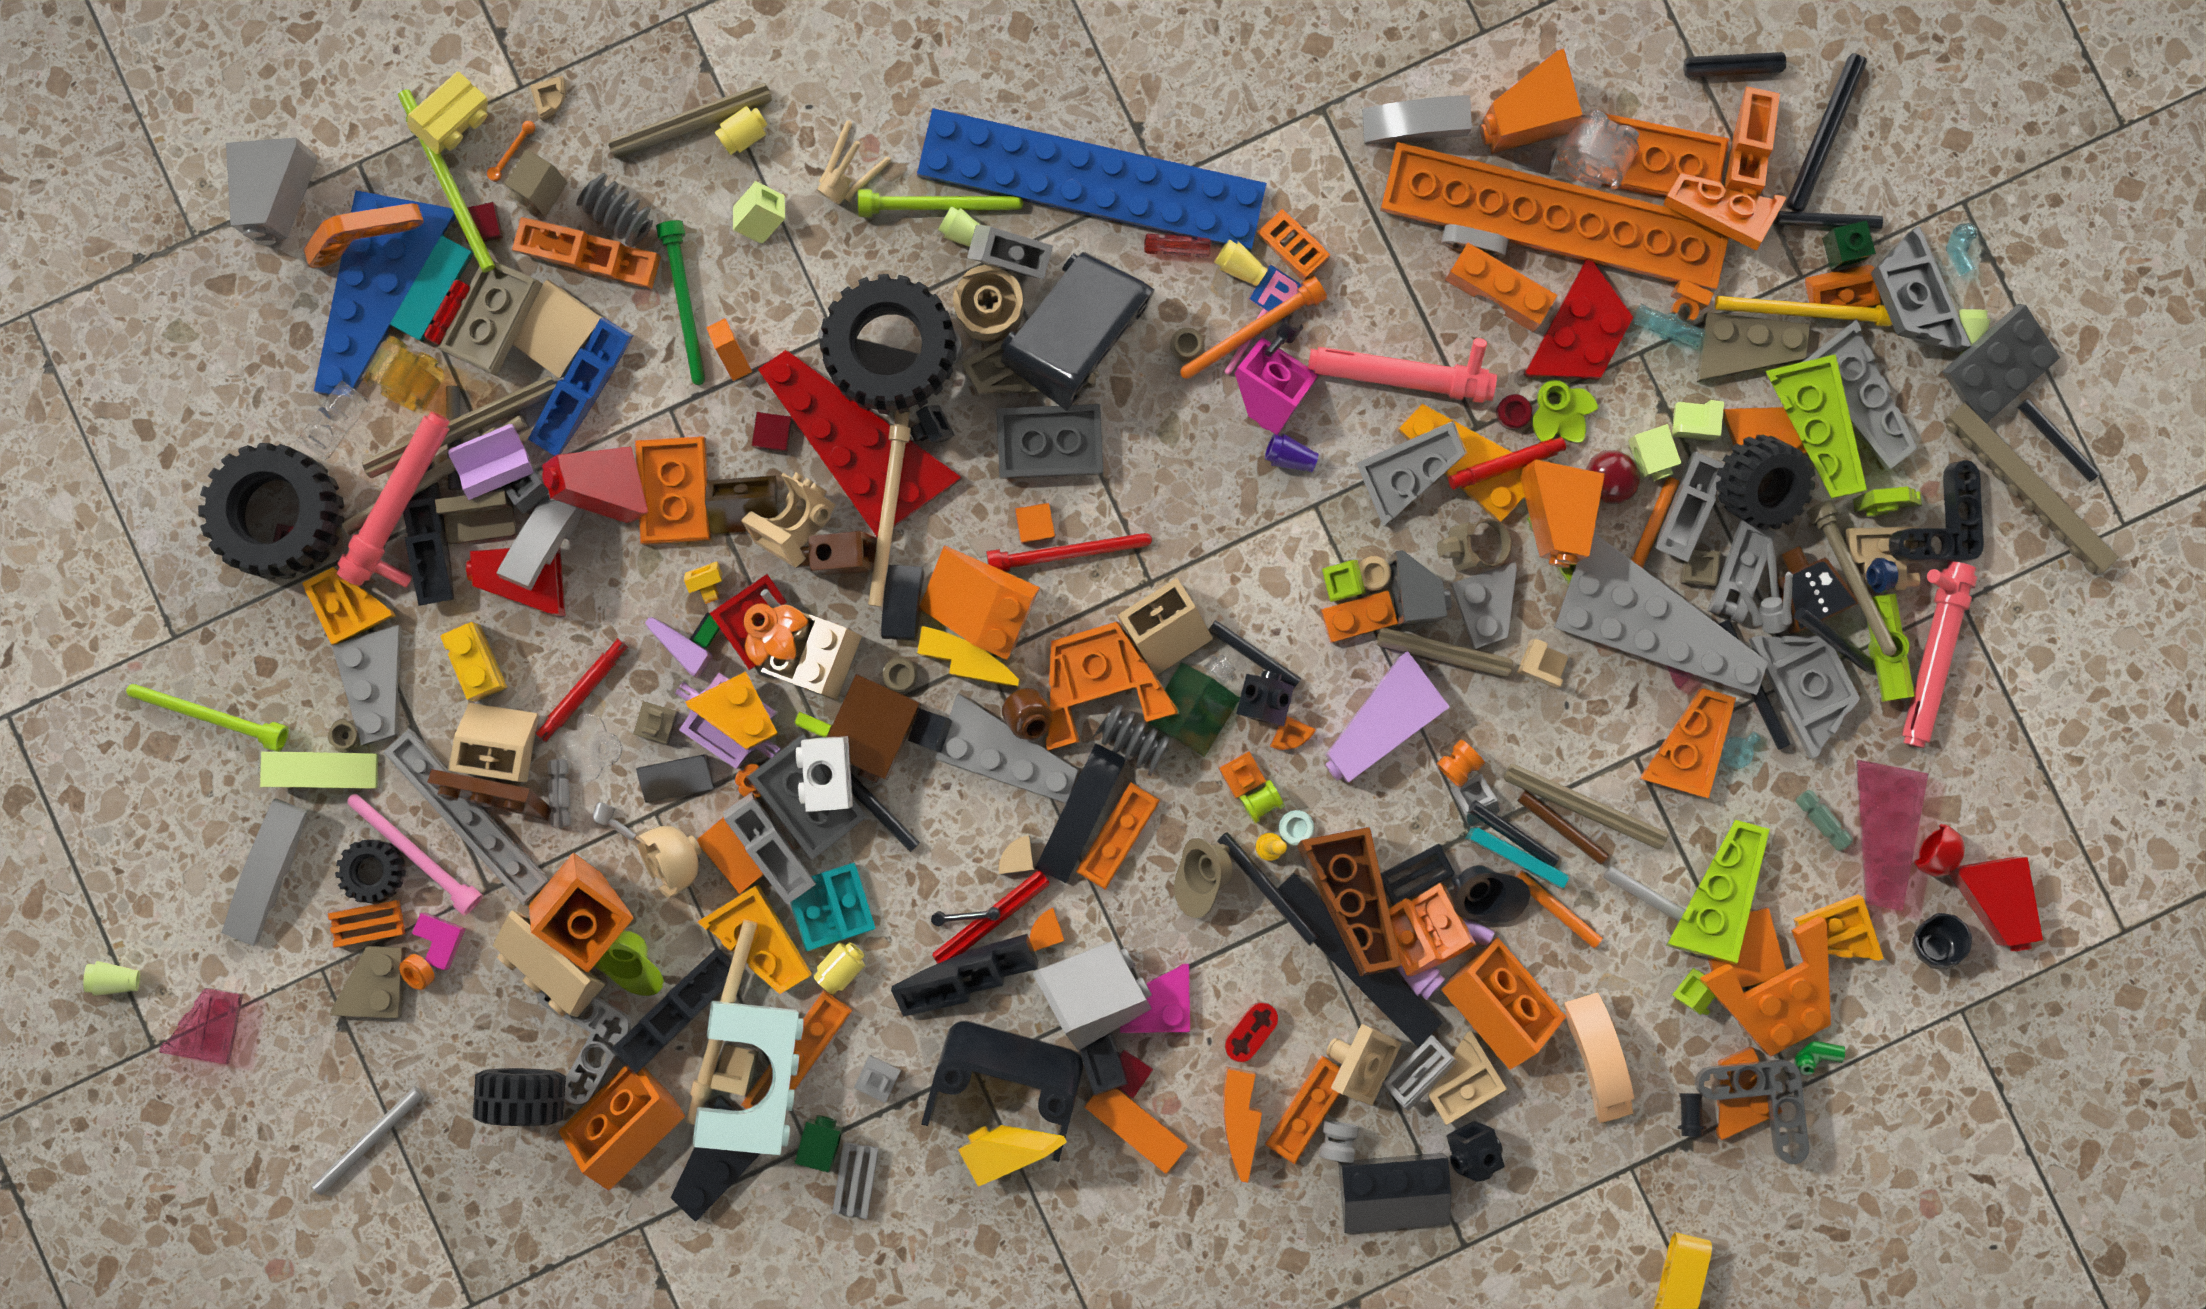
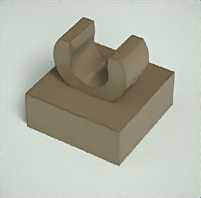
[633,701,679,745]

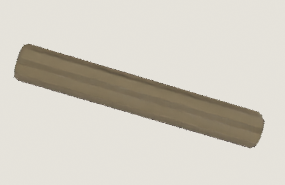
[1377,628,1513,677]

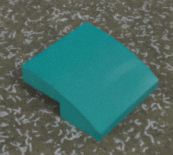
[790,862,876,952]

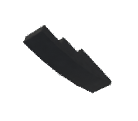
[403,462,454,606]
[891,934,1039,1017]
[610,947,732,1076]

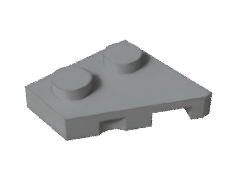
[1450,562,1517,650]

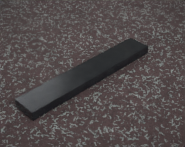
[1277,873,1443,1047]

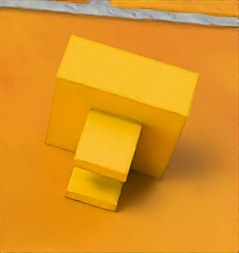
[684,561,723,604]

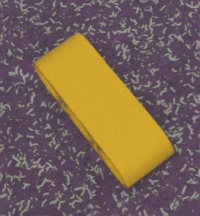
[1654,1232,1712,1309]

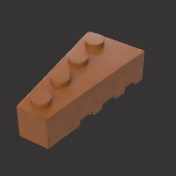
[1297,827,1401,977]

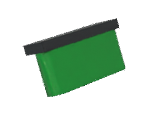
[689,612,720,650]

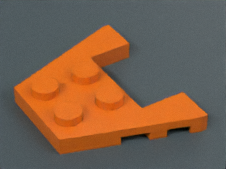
[1046,621,1178,750]
[1700,916,1831,1057]

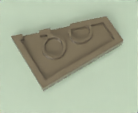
[1697,312,1810,382]

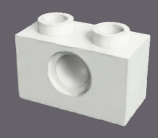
[796,736,853,812]

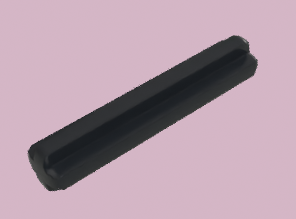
[1683,52,1787,77]

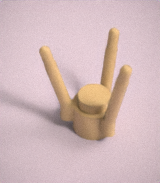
[817,120,891,205]

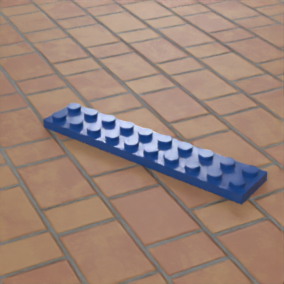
[917,108,1267,252]

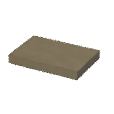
[438,261,543,376]

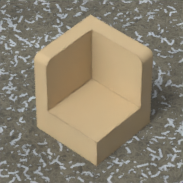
[1517,638,1568,688]
[710,1044,759,1096]

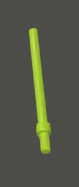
[398,89,496,273]

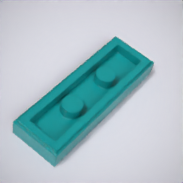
[390,235,474,343]
[1465,827,1569,889]

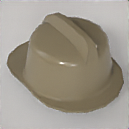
[1174,838,1233,918]

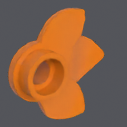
[744,603,808,666]

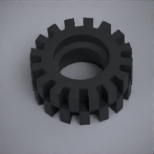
[335,840,406,903]

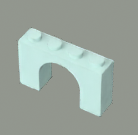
[692,1001,804,1155]

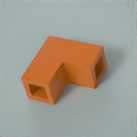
[706,318,752,381]

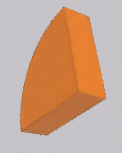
[1270,716,1316,750]
[1030,908,1065,951]

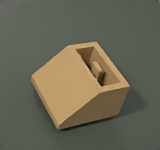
[1117,578,1213,676]
[761,612,862,700]
[448,703,539,782]

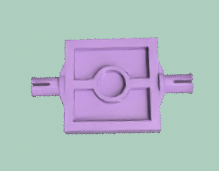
[675,673,781,770]

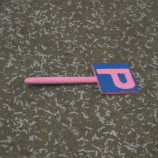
[1225,264,1301,375]

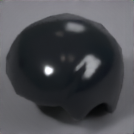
[1912,913,1972,970]

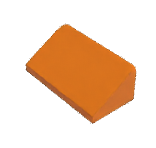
[1805,265,1881,318]

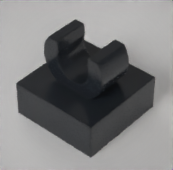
[910,405,955,443]

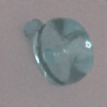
[1721,731,1761,769]

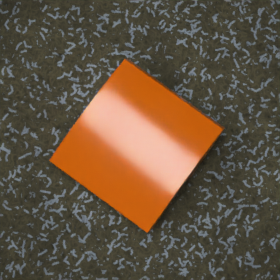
[1389,883,1476,977]

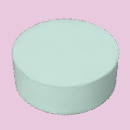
[1279,810,1314,845]

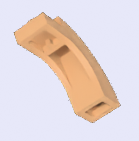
[1565,993,1634,1124]

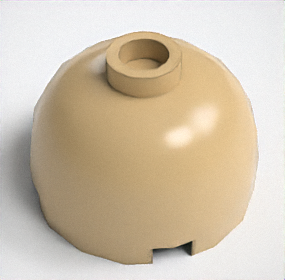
[636,826,702,898]

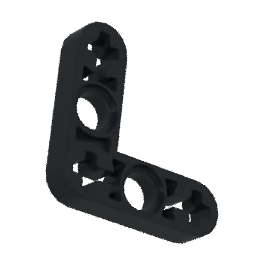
[1888,460,1984,562]

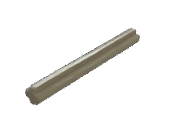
[608,83,772,159]
[1504,764,1668,849]

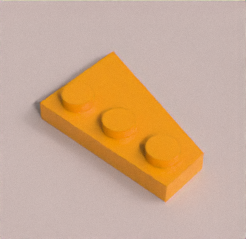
[697,885,812,994]

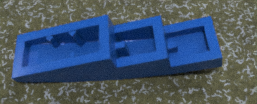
[528,318,634,456]

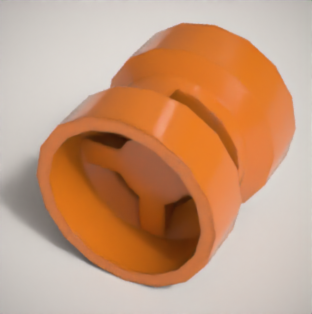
[1436,739,1485,788]

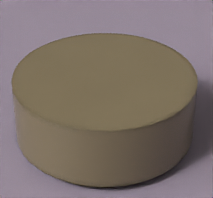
[882,657,918,693]

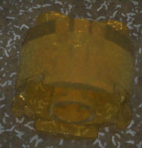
[361,336,445,414]

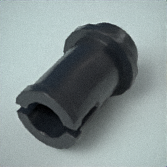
[1678,1093,1707,1137]

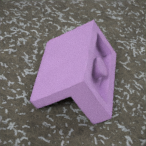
[448,424,534,500]

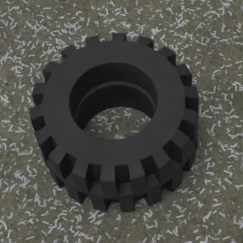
[1716,435,1815,530]
[473,1068,566,1126]

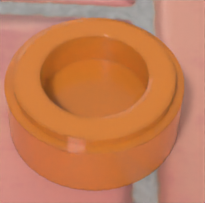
[399,954,435,990]

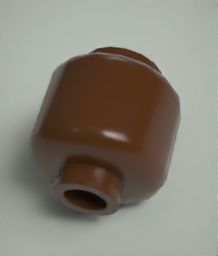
[1002,688,1053,740]

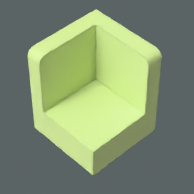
[733,181,785,243]
[1672,400,1724,441]

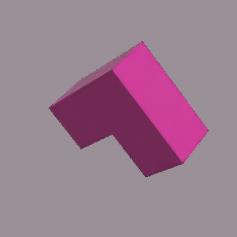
[412,912,466,970]

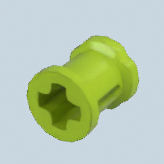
[1239,780,1285,824]

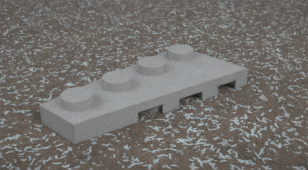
[935,693,1078,803]

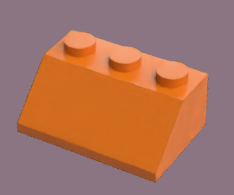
[1441,937,1566,1070]
[558,1066,685,1191]

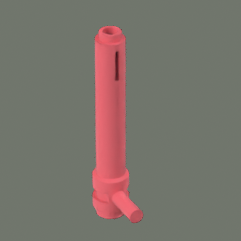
[1308,338,1497,403]
[337,411,450,588]
[1902,561,1977,749]

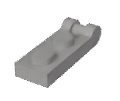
[1708,520,1776,623]

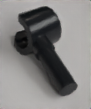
[1265,315,1303,357]

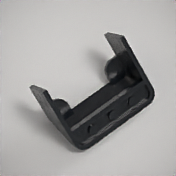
[921,1020,1083,1162]

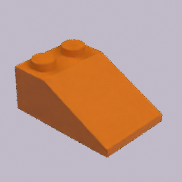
[920,545,1040,660]

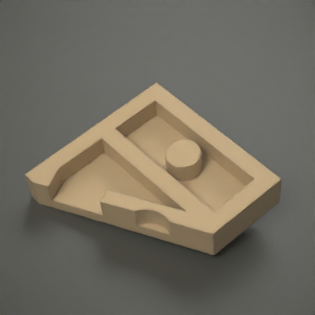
[1428,1031,1507,1125]

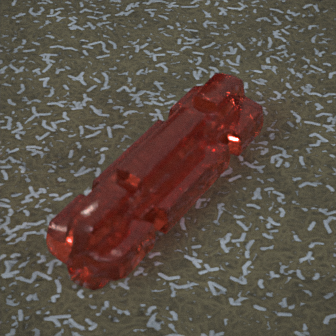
[1144,234,1211,258]

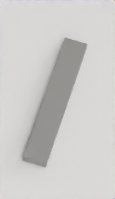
[383,729,550,906]

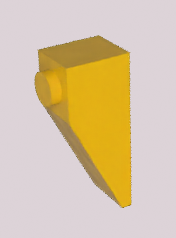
[958,1125,1067,1187]

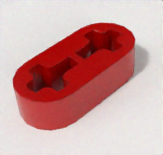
[1224,1002,1278,1062]

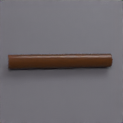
[1517,790,1609,865]

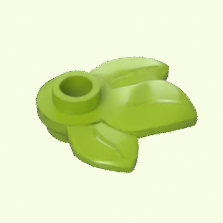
[1532,380,1598,443]

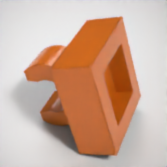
[1670,279,1714,322]
[1219,751,1266,798]

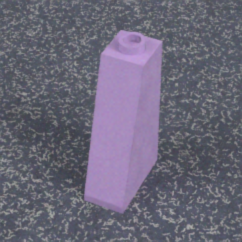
[1325,651,1449,783]

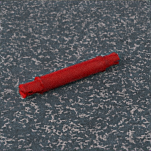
[1448,437,1566,490]
[535,638,629,742]

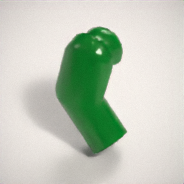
[1794,1041,1845,1076]

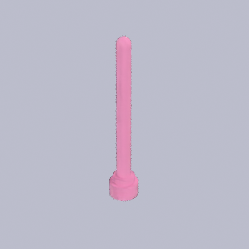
[347,794,483,916]

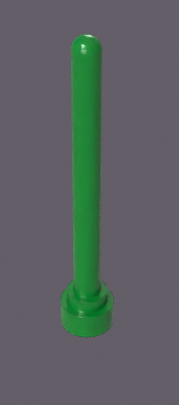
[656,220,705,385]

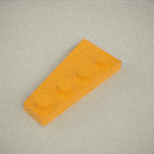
[1397,404,1525,522]

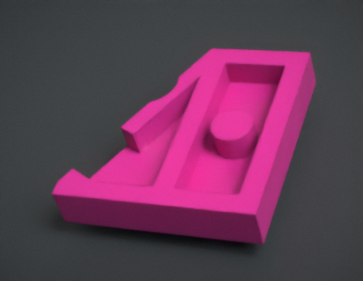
[1120,963,1190,1033]

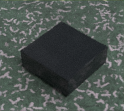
[908,708,953,753]

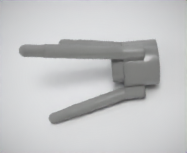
[1736,542,1793,633]

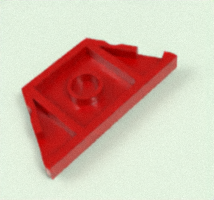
[1523,259,1633,380]

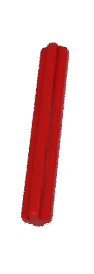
[932,871,1050,964]

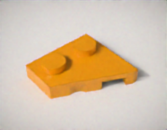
[302,567,395,645]

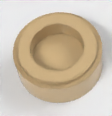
[1359,556,1391,592]

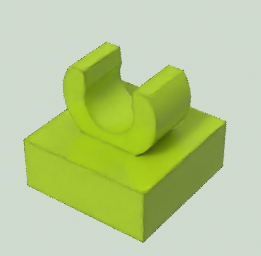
[1672,968,1717,1015]

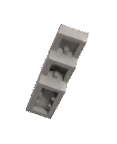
[496,493,585,591]
[221,798,308,946]

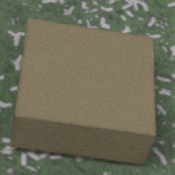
[1681,549,1721,587]

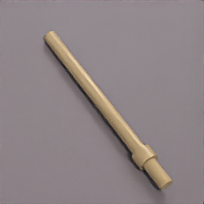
[868,407,911,607]
[685,920,757,1125]

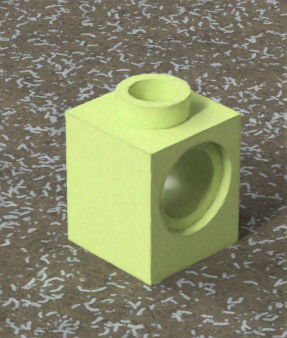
[1628,424,1681,481]

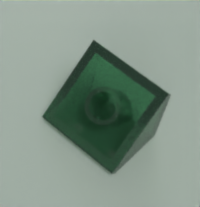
[1147,662,1240,757]

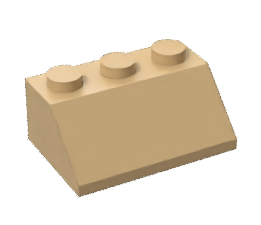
[492,910,605,1017]

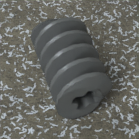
[576,173,653,248]
[1093,704,1170,776]

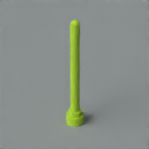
[858,189,1023,217]
[126,684,289,752]

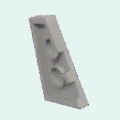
[1356,421,1467,527]
[332,625,402,746]

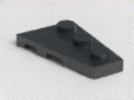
[670,1095,761,1222]

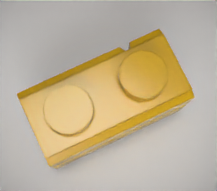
[440,622,508,702]

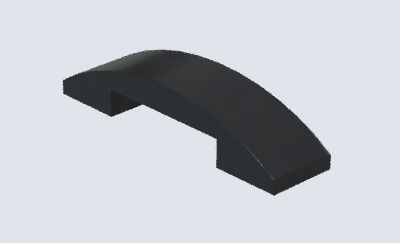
[1035,743,1126,883]

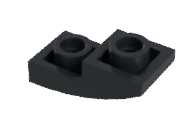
[881,565,925,641]

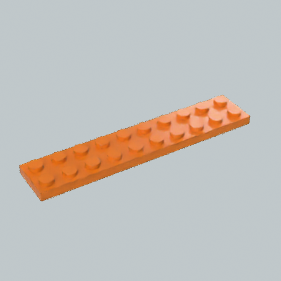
[1380,142,1729,292]

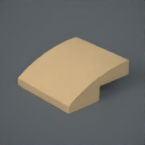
[513,279,602,378]

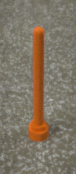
[1180,275,1327,379]

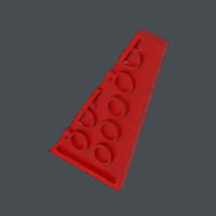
[758,350,962,538]

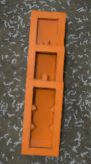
[512,217,661,289]

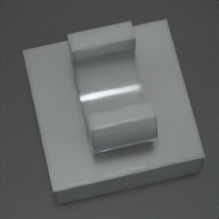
[854,1055,901,1103]

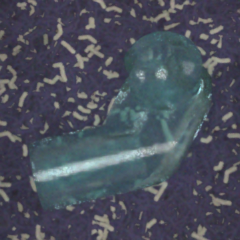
[1946,223,1977,276]

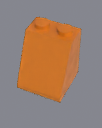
[1480,49,1582,154]
[1520,459,1605,568]
[529,852,634,973]

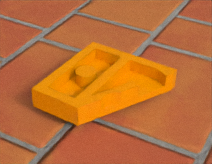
[685,671,778,750]
[1793,894,1884,961]

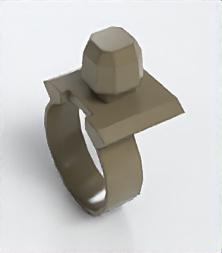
[1437,518,1512,571]

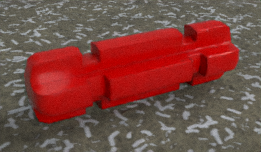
[424,280,470,345]

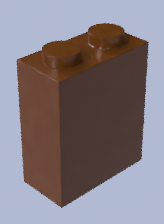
[827,674,922,783]

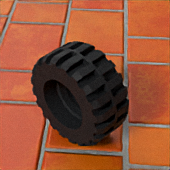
[820,274,957,415]
[198,443,345,580]

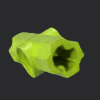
[1867,593,1914,702]

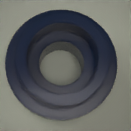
[1866,558,1898,593]

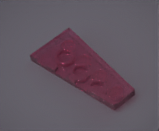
[1856,759,1929,911]

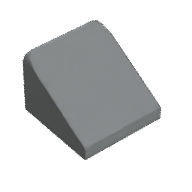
[1450,774,1500,826]

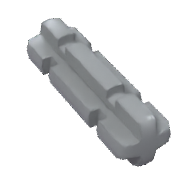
[547,759,571,828]

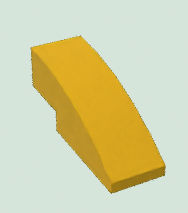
[917,626,1020,688]

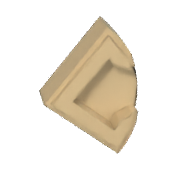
[530,76,566,121]
[999,835,1034,874]

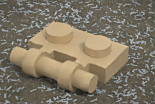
[1845,527,1920,591]

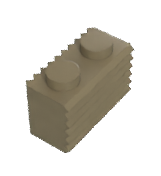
[504,150,568,216]

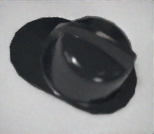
[1452,865,1531,923]

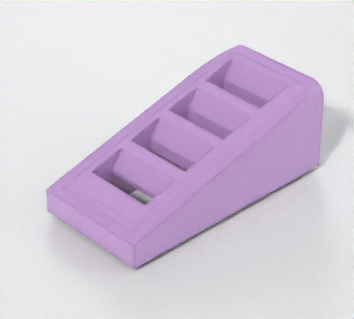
[645,617,713,678]

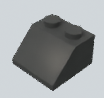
[1388,550,1452,627]

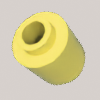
[715,106,768,155]
[813,942,865,995]

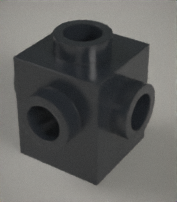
[1236,670,1294,727]
[1446,1121,1505,1182]

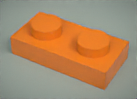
[1321,591,1398,643]

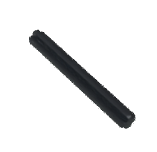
[1786,53,1867,212]

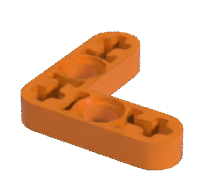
[303,203,424,268]

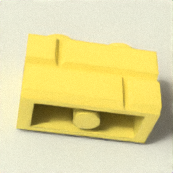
[407,71,488,154]

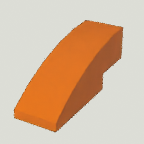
[1724,86,1780,196]
[1223,1066,1262,1183]

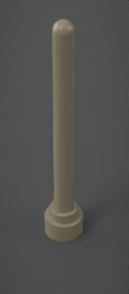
[1806,500,1896,656]

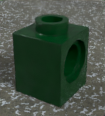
[1822,220,1876,271]
[794,1115,843,1173]

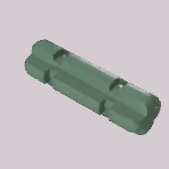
[1796,790,1853,851]

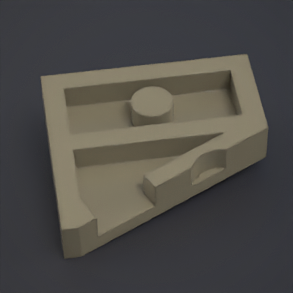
[330,946,405,1018]

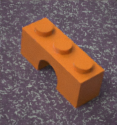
[1445,243,1558,332]

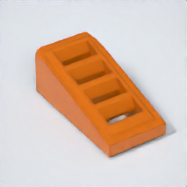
[1257,209,1330,281]

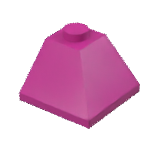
[1235,337,1319,435]

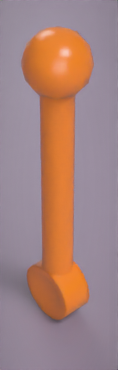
[487,121,535,182]

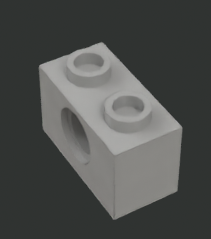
[967,225,1053,279]

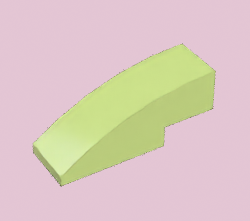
[260,752,378,789]

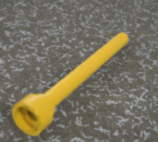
[1255,833,1287,861]

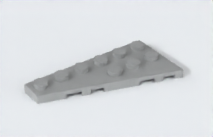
[1554,533,1768,695]

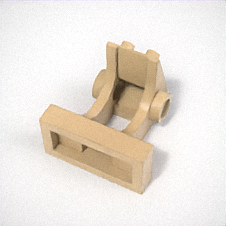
[741,472,836,568]

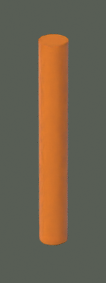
[1632,477,1680,568]
[1515,870,1603,948]

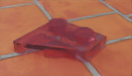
[159,988,243,1064]

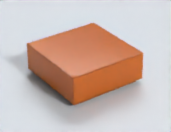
[1015,503,1055,544]

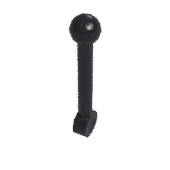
[931,907,1001,927]

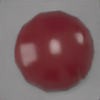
[1585,450,1640,504]

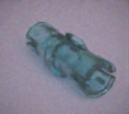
[1632,303,1705,350]

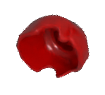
[1914,824,1965,877]

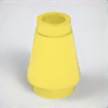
[1214,239,1268,286]

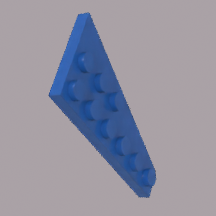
[314,190,456,399]

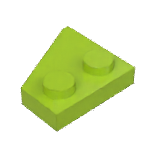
[1853,486,1922,517]

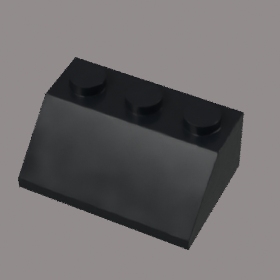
[1338,1153,1451,1233]

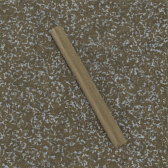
[362,376,556,478]

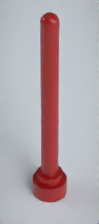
[986,533,1152,572]

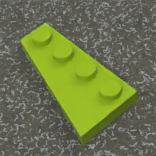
[1765,354,1867,499]

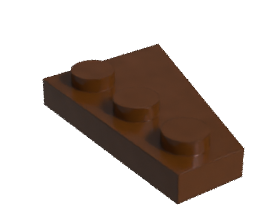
[427,769,552,821]

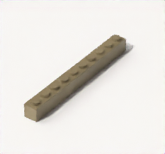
[1943,402,2119,574]

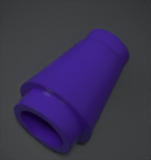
[1265,433,1319,472]

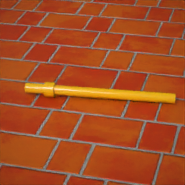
[1714,296,1892,327]

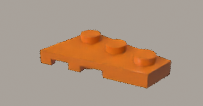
[1639,688,1736,799]

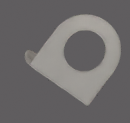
[1513,145,1558,175]

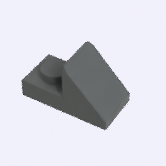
[502,464,549,515]

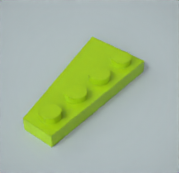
[1666,820,1770,965]

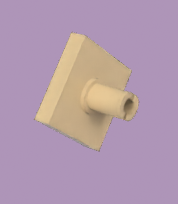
[1326,1024,1402,1106]

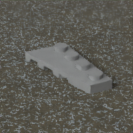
[1802,319,1917,471]

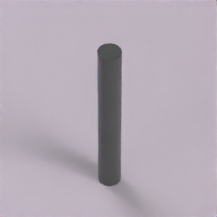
[446,386,462,490]

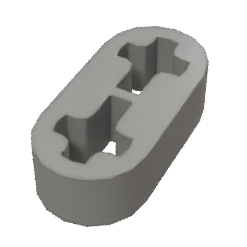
[1441,224,1509,259]

